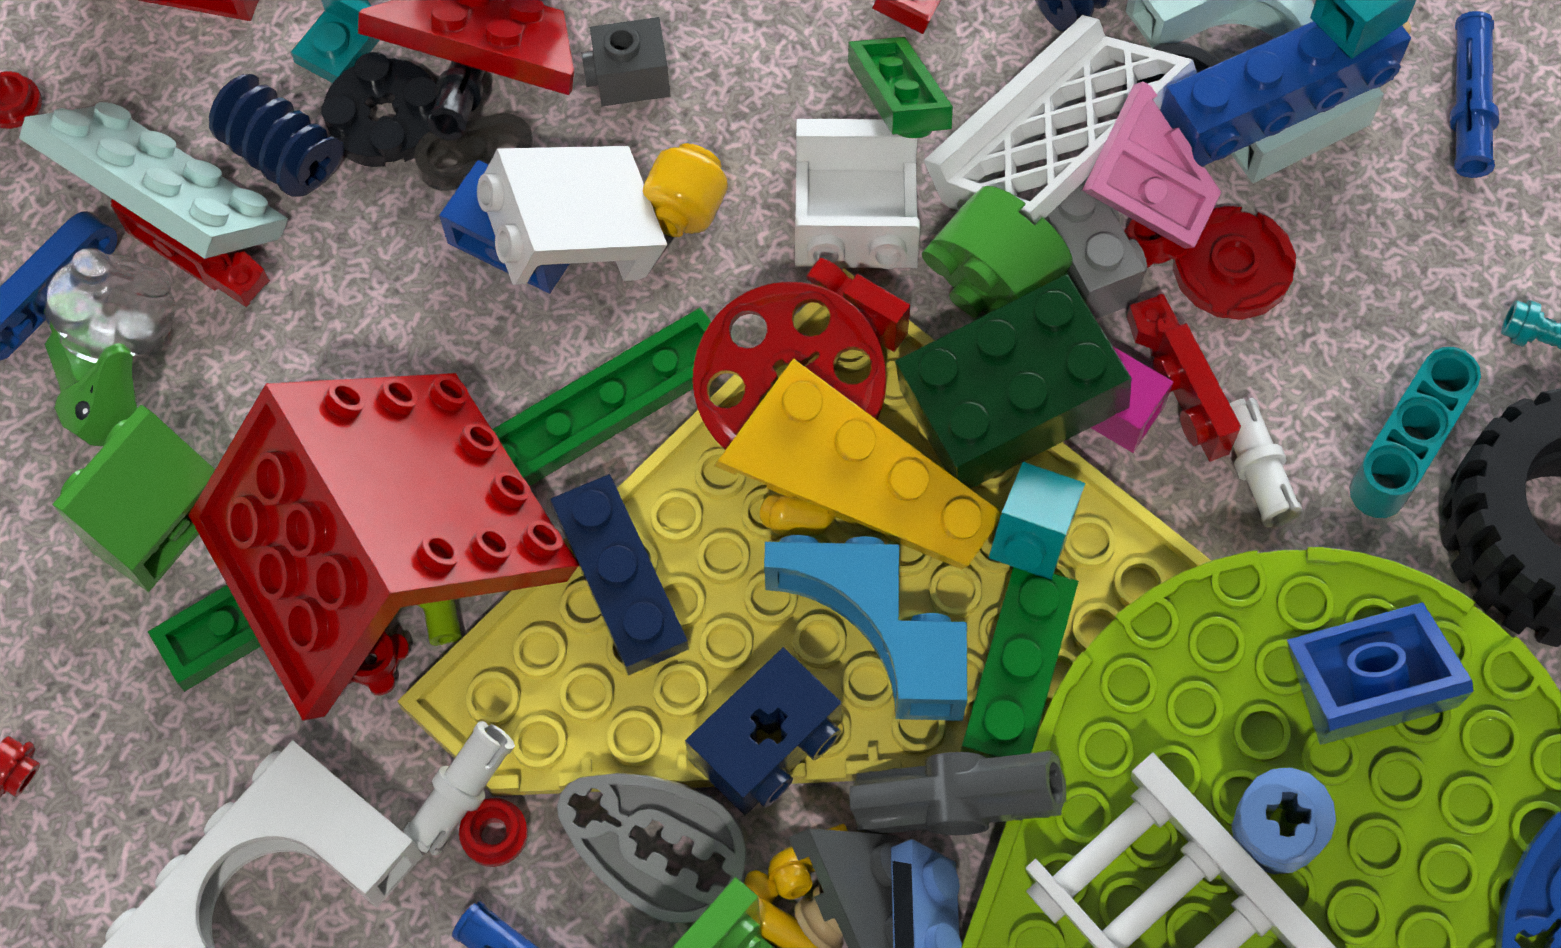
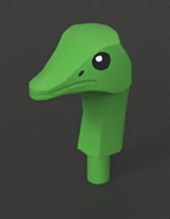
[44,301,138,446]

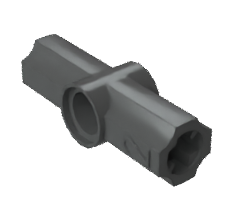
[850,751,1066,835]

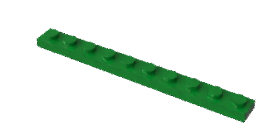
[147,307,711,692]

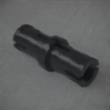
[427,61,486,140]

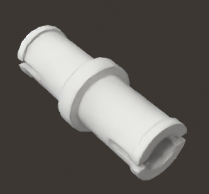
[1230,398,1303,527]
[403,721,515,856]

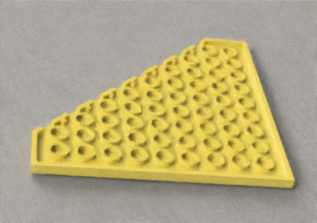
[397,268,1211,796]

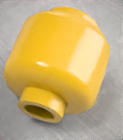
[643,143,728,237]

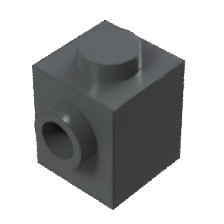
[581,17,671,107]

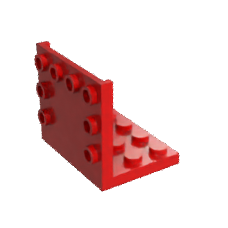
[188,373,579,721]

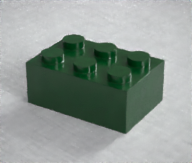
[895,274,1132,489]

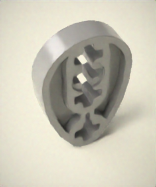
[557,773,746,923]

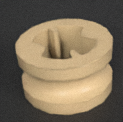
[794,884,844,948]

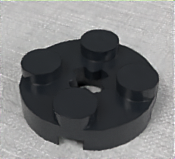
[321,52,437,167]

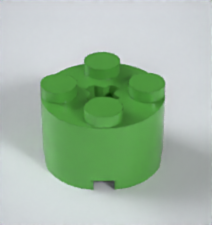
[922,186,1073,318]

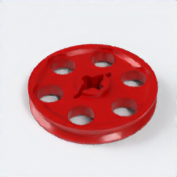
[693,282,886,450]

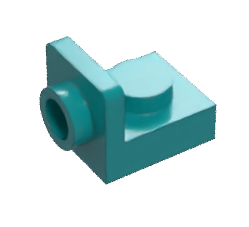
[291,0,380,83]

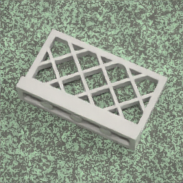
[924,15,1197,225]

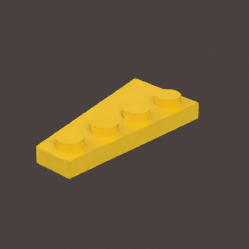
[714,358,1002,570]

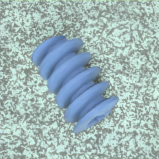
[1232,768,1336,874]

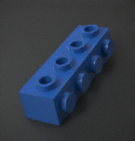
[1160,21,1411,167]

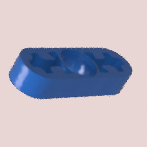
[0,211,118,360]

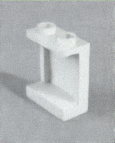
[795,119,920,269]
[477,146,667,285]

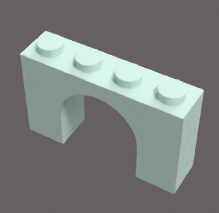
[1125,0,1384,183]

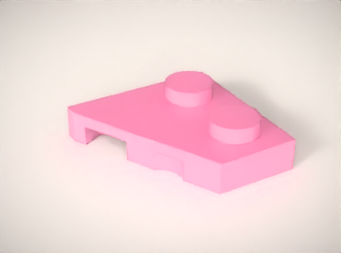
[1082,82,1221,249]

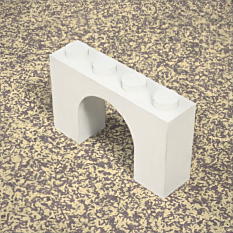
[101,740,423,948]

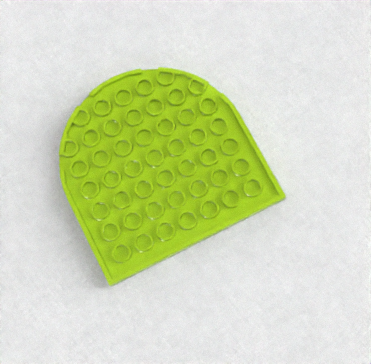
[962,547,1561,948]

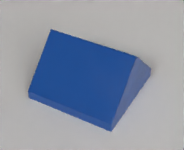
[1287,602,1474,745]

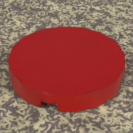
[1173,206,1296,320]

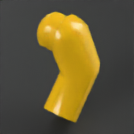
[768,823,848,900]
[744,870,818,948]

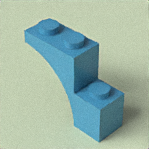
[764,535,967,721]

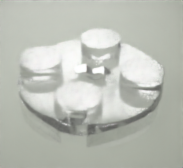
[45,248,176,363]

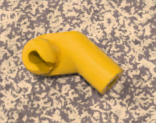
[760,494,836,537]

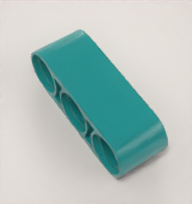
[1349,347,1481,518]

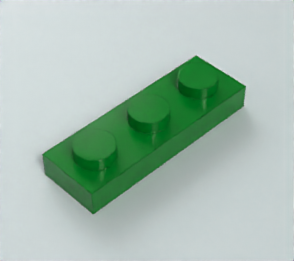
[848,37,953,138]
[961,567,1079,758]

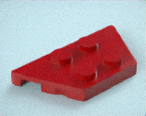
[358,0,574,95]

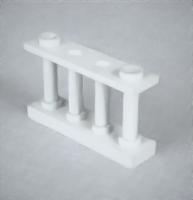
[1026,753,1336,948]

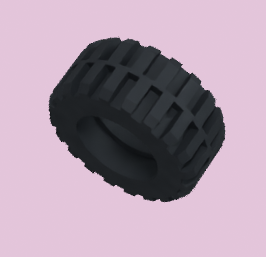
[1442,389,1561,647]

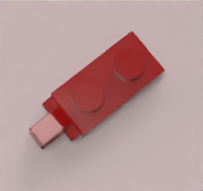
[110,199,270,307]
[1127,293,1241,462]

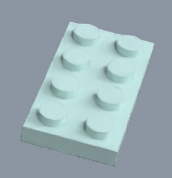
[19,102,288,259]

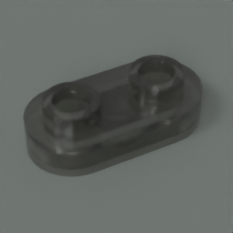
[414,113,535,191]

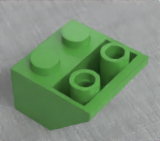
[52,405,215,592]

